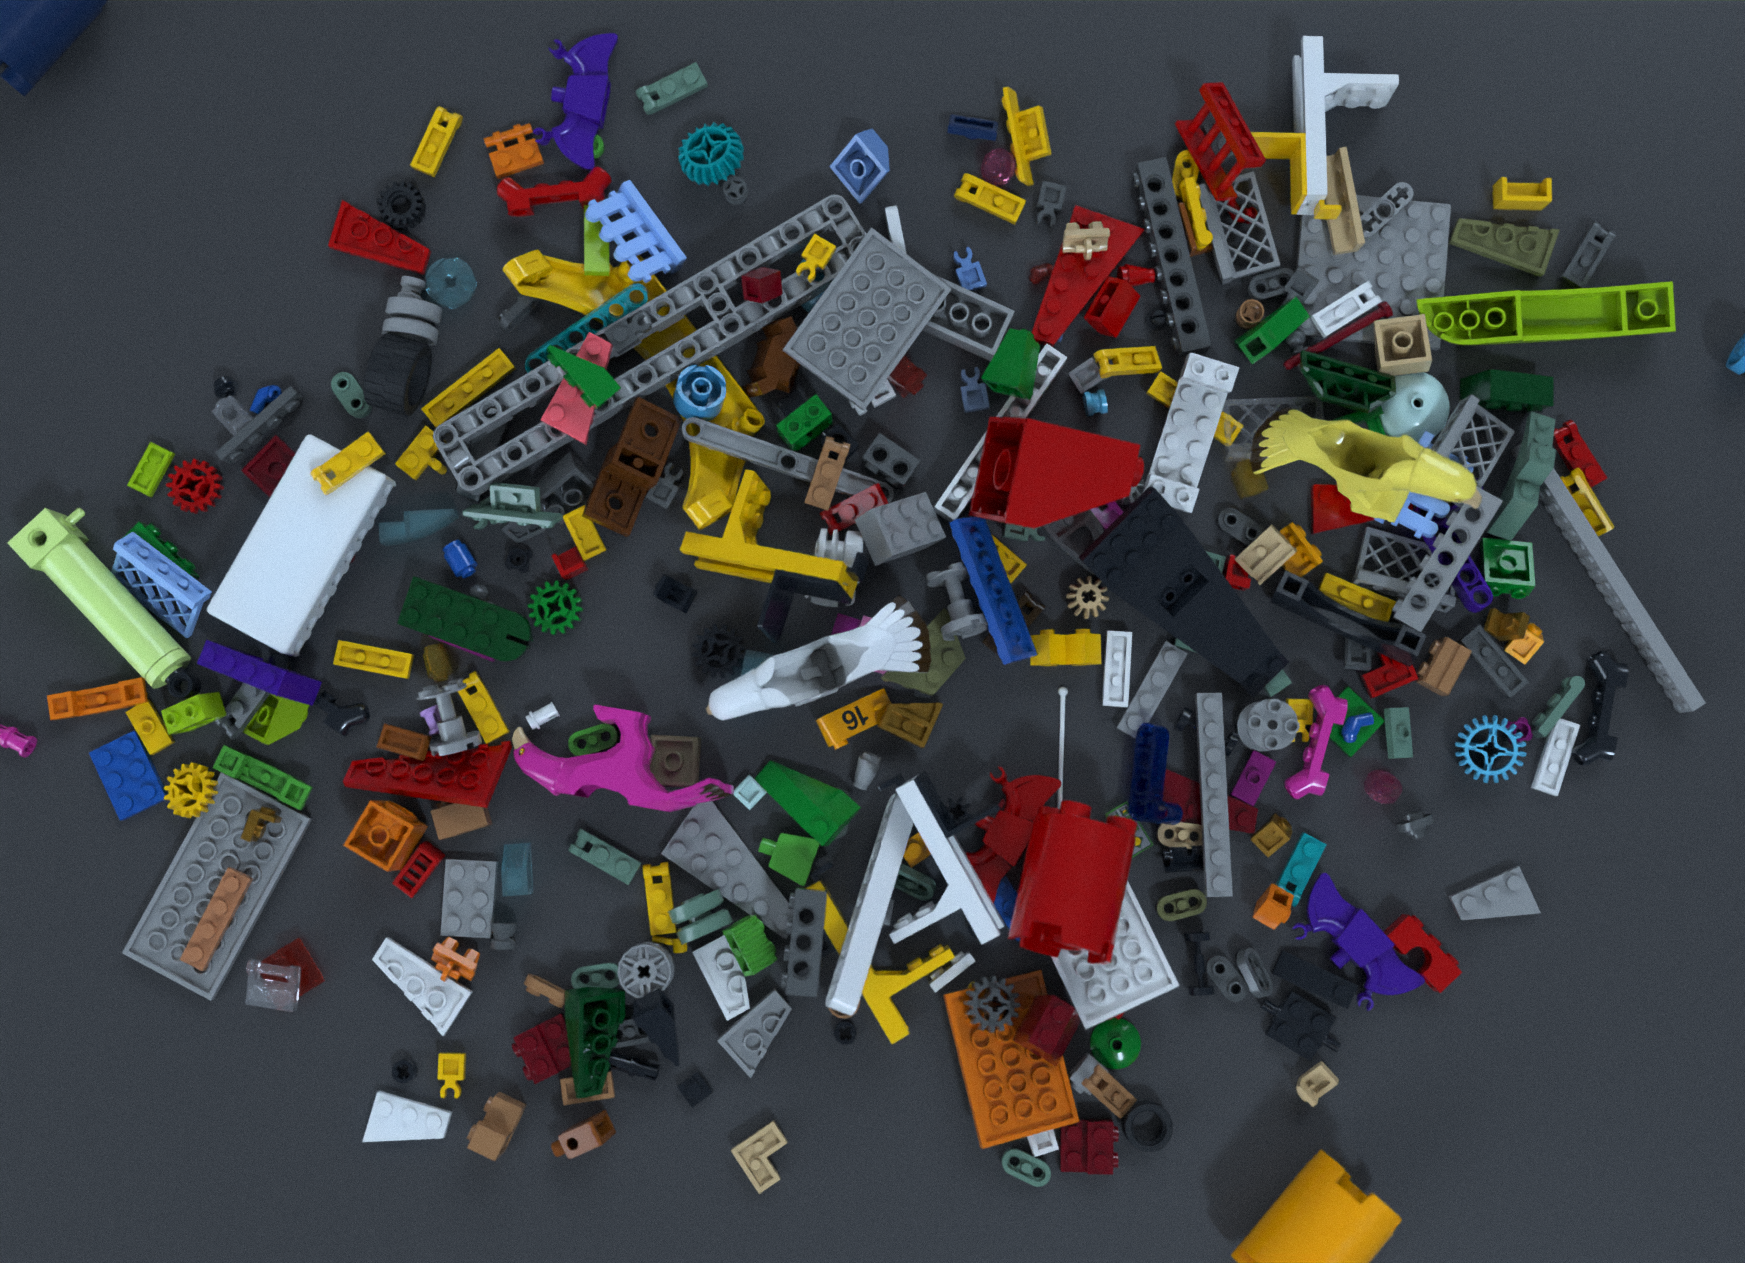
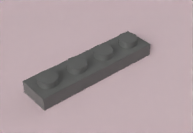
[215,386,304,464]

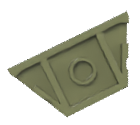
[881,608,966,696]

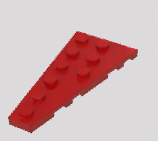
[1031,205,1145,347]
[343,741,512,808]

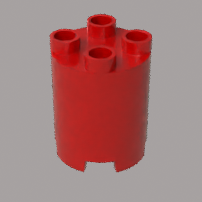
[1008,801,1137,964]

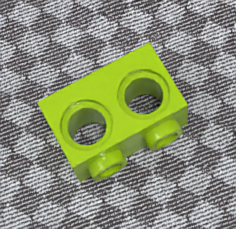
[161,692,227,735]

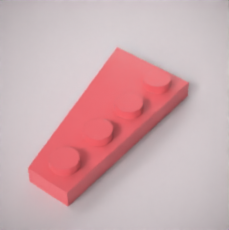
[541,332,613,445]

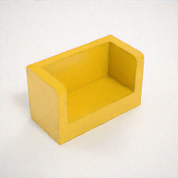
[1493,177,1552,210]

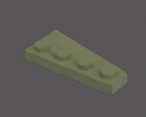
[1448,218,1560,277]

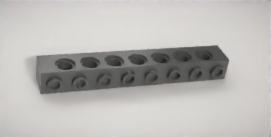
[1132,157,1212,358]

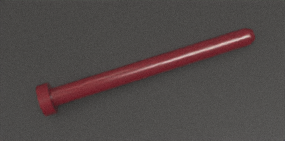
[1283,301,1393,370]

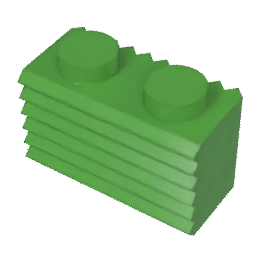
[722,915,777,976]

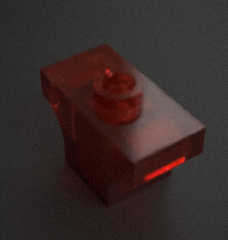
[887,356,927,398]

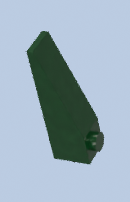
[565,987,625,1099]

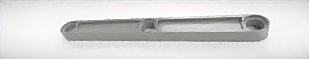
[681,417,894,503]

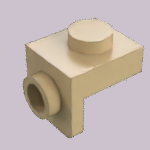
[1296,1061,1339,1107]

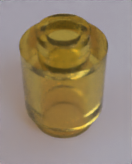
[422,644,453,682]

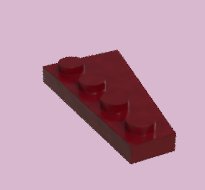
[1153,767,1258,834]

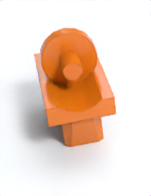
[431,937,480,982]

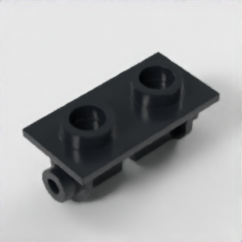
[1161,845,1204,873]

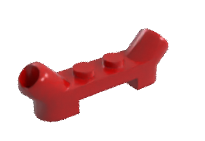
[497,166,612,217]

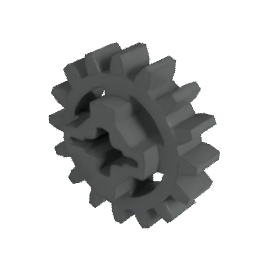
[964,976,1021,1033]

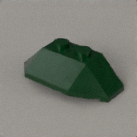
[1300,350,1396,414]

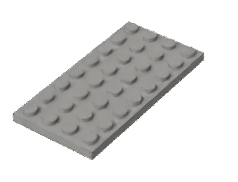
[122,772,312,1001]

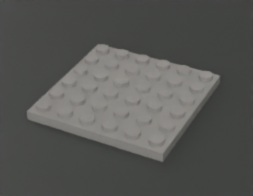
[1296,195,1451,350]

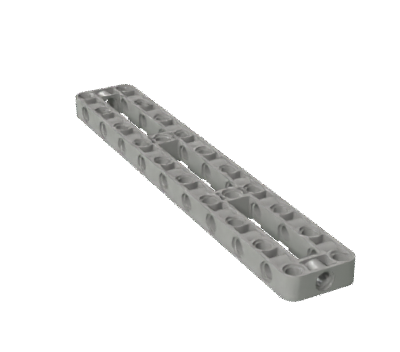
[433,194,866,495]

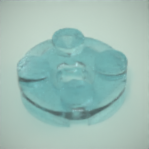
[426,258,477,309]

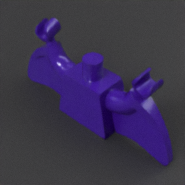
[533,33,618,171]
[1292,873,1425,1011]

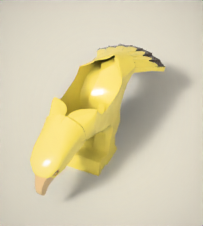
[1250,407,1482,523]

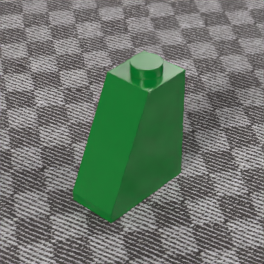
[981,328,1040,400]

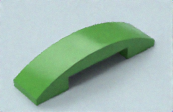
[213,745,313,810]

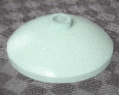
[1380,372,1450,442]

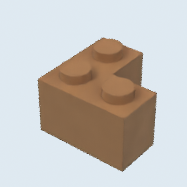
[467,1092,527,1161]

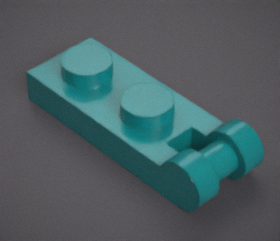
[1276,832,1327,907]

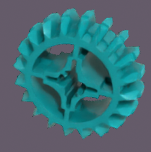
[678,122,744,186]

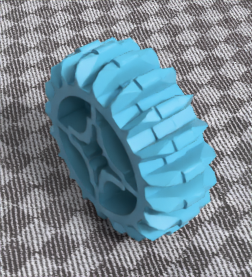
[1455,715,1526,783]

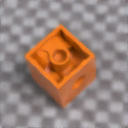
[343,800,428,872]

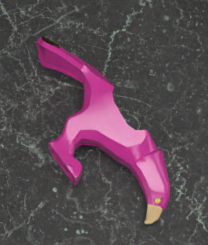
[512,705,734,812]

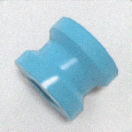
[1083,389,1108,417]

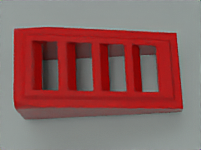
[392,841,445,898]

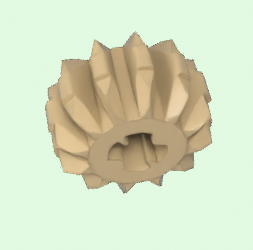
[1066,576,1109,619]

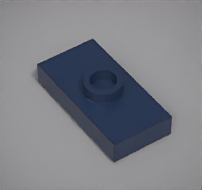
[947,114,999,141]

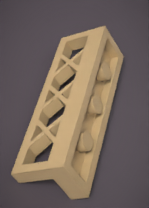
[1324,147,1365,255]

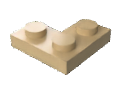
[731,1120,788,1194]

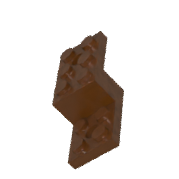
[582,397,682,537]

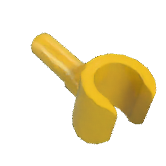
[652,935,687,953]

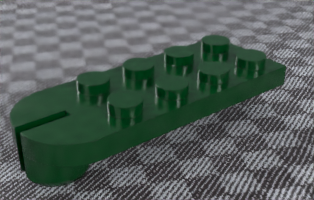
[397,576,533,661]

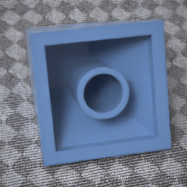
[829,128,890,204]

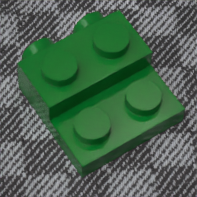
[1478,538,1535,599]

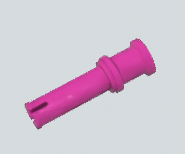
[0,724,37,758]

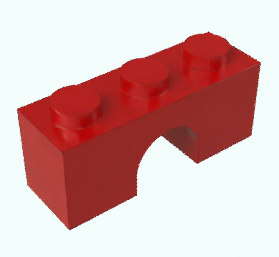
[1383,914,1462,993]

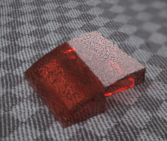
[255,937,325,1008]

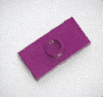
[1230,750,1276,806]

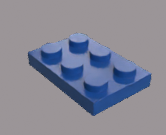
[89,730,167,821]

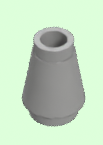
[852,751,882,790]

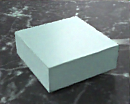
[734,775,767,810]

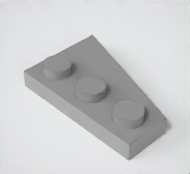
[1448,866,1541,920]
[717,988,792,1078]

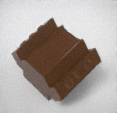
[741,316,801,398]

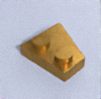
[877,703,943,748]

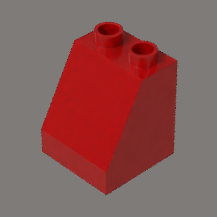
[969,417,1144,528]

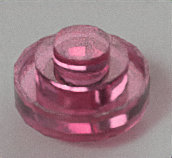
[981,148,1016,186]
[1364,770,1402,804]

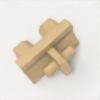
[1062,221,1110,260]

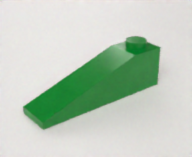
[755,760,862,846]

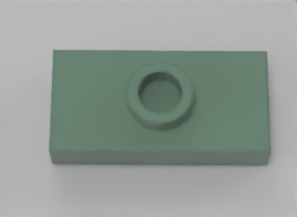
[1384,707,1413,759]

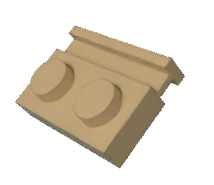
[1235,524,1297,585]

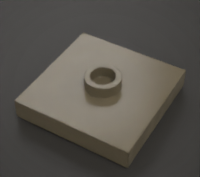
[650,735,701,787]

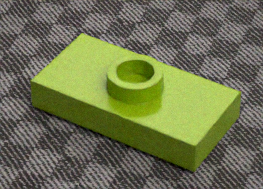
[127,442,175,498]

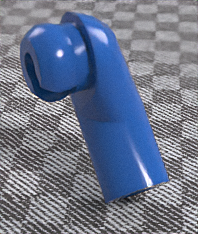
[249,385,282,414]
[1341,712,1374,743]

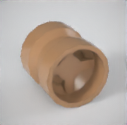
[1235,299,1264,329]

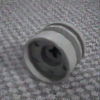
[617,941,676,998]

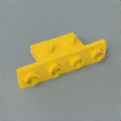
[1002,86,1052,186]

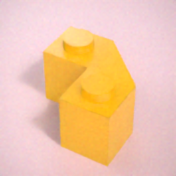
[1030,629,1101,666]

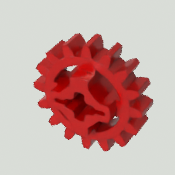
[166,459,224,514]

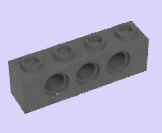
[781,888,827,997]

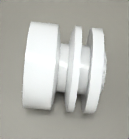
[815,528,864,584]

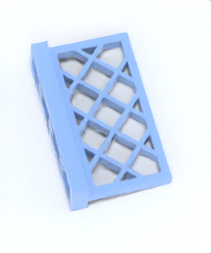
[111,532,212,638]

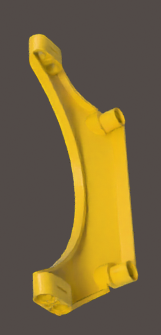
[502,249,765,530]

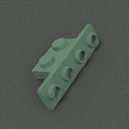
[462,482,563,528]

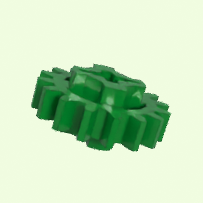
[528,580,584,635]

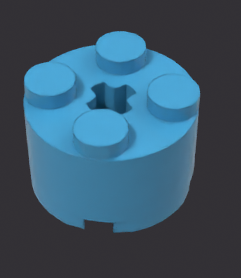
[673,364,726,424]

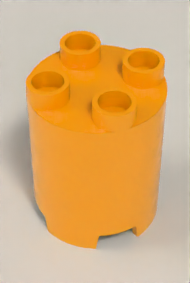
[1231,1149,1402,1263]

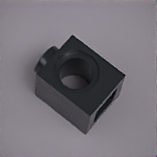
[820,423,859,463]

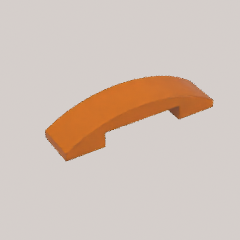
[47,677,148,720]

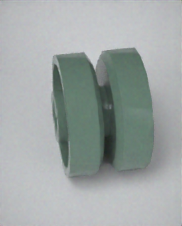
[668,889,733,945]

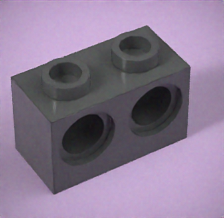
[862,433,921,489]

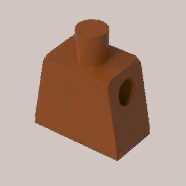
[551,1109,616,1159]

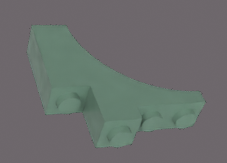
[1487,411,1556,541]

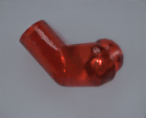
[1029,263,1054,284]

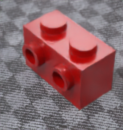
[1084,276,1141,338]

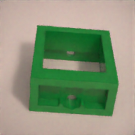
[776,394,833,452]

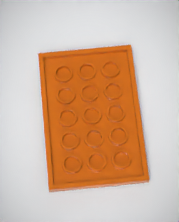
[943,970,1080,1149]

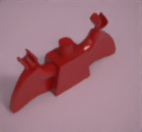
[965,766,1062,904]

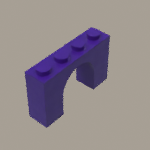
[197,640,322,706]

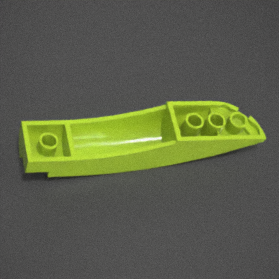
[1416,281,1676,345]

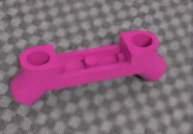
[1284,685,1348,799]

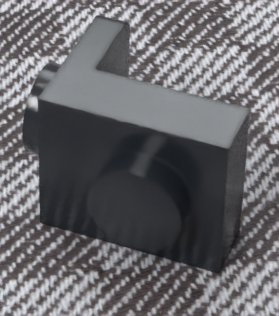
[652,574,698,614]

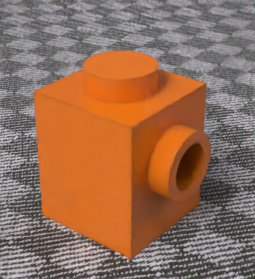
[1252,883,1294,930]

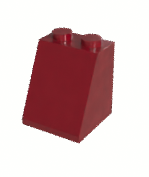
[1012,995,1081,1067]

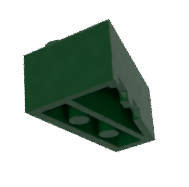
[1460,369,1554,413]

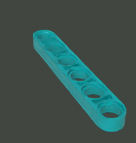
[525,283,648,373]

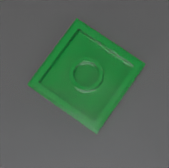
[1313,686,1385,757]

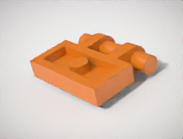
[484,123,544,179]

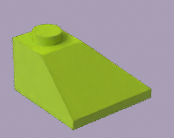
[243,693,309,745]

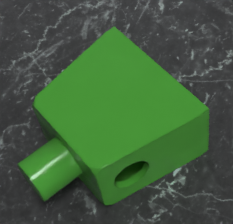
[758,833,820,886]

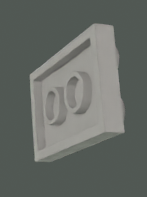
[440,859,498,938]

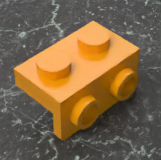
[1279,522,1323,577]

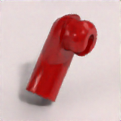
[1223,200,1258,224]

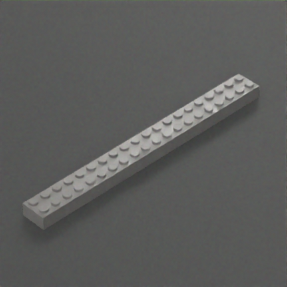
[1510,444,1706,713]

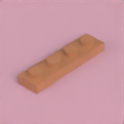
[180,867,254,971]

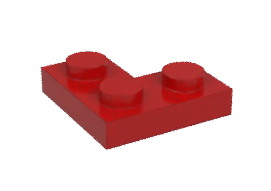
[1360,652,1419,699]

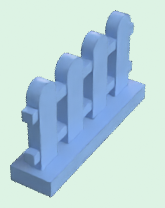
[585,180,687,283]
[1374,431,1474,539]

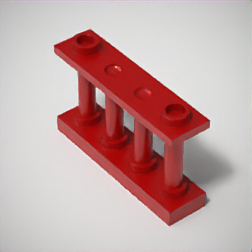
[1175,82,1266,201]

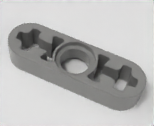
[1360,182,1413,240]

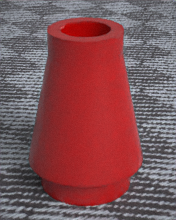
[1117,264,1155,287]

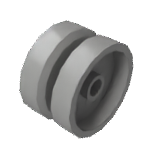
[381,297,442,346]

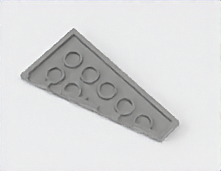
[661,801,800,939]

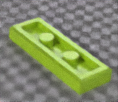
[584,205,609,276]

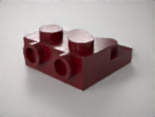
[512,1013,572,1084]
[1060,1118,1119,1175]

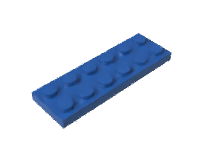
[949,517,1038,665]

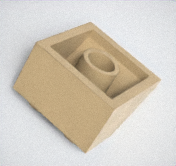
[1374,314,1432,376]

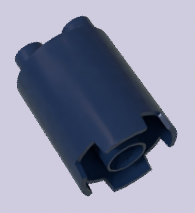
[0,0,108,97]

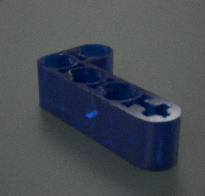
[1128,723,1183,825]

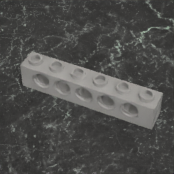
[1391,487,1503,632]

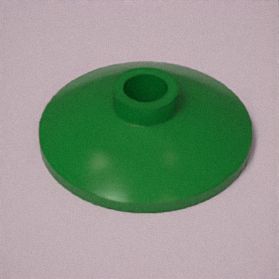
[1090,1018,1141,1069]

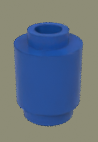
[443,540,478,578]

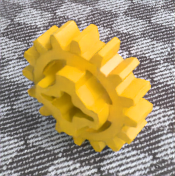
[164,762,218,818]

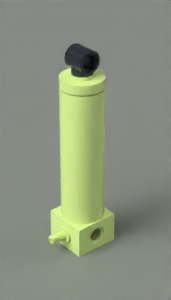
[7,508,201,699]

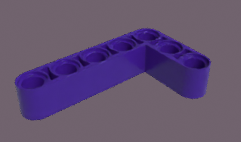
[1413,477,1493,613]

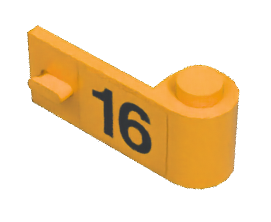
[816,688,891,750]

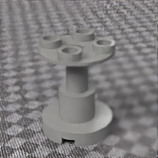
[926,562,988,641]
[416,678,482,756]
[1236,699,1299,751]

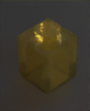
[1231,459,1269,500]

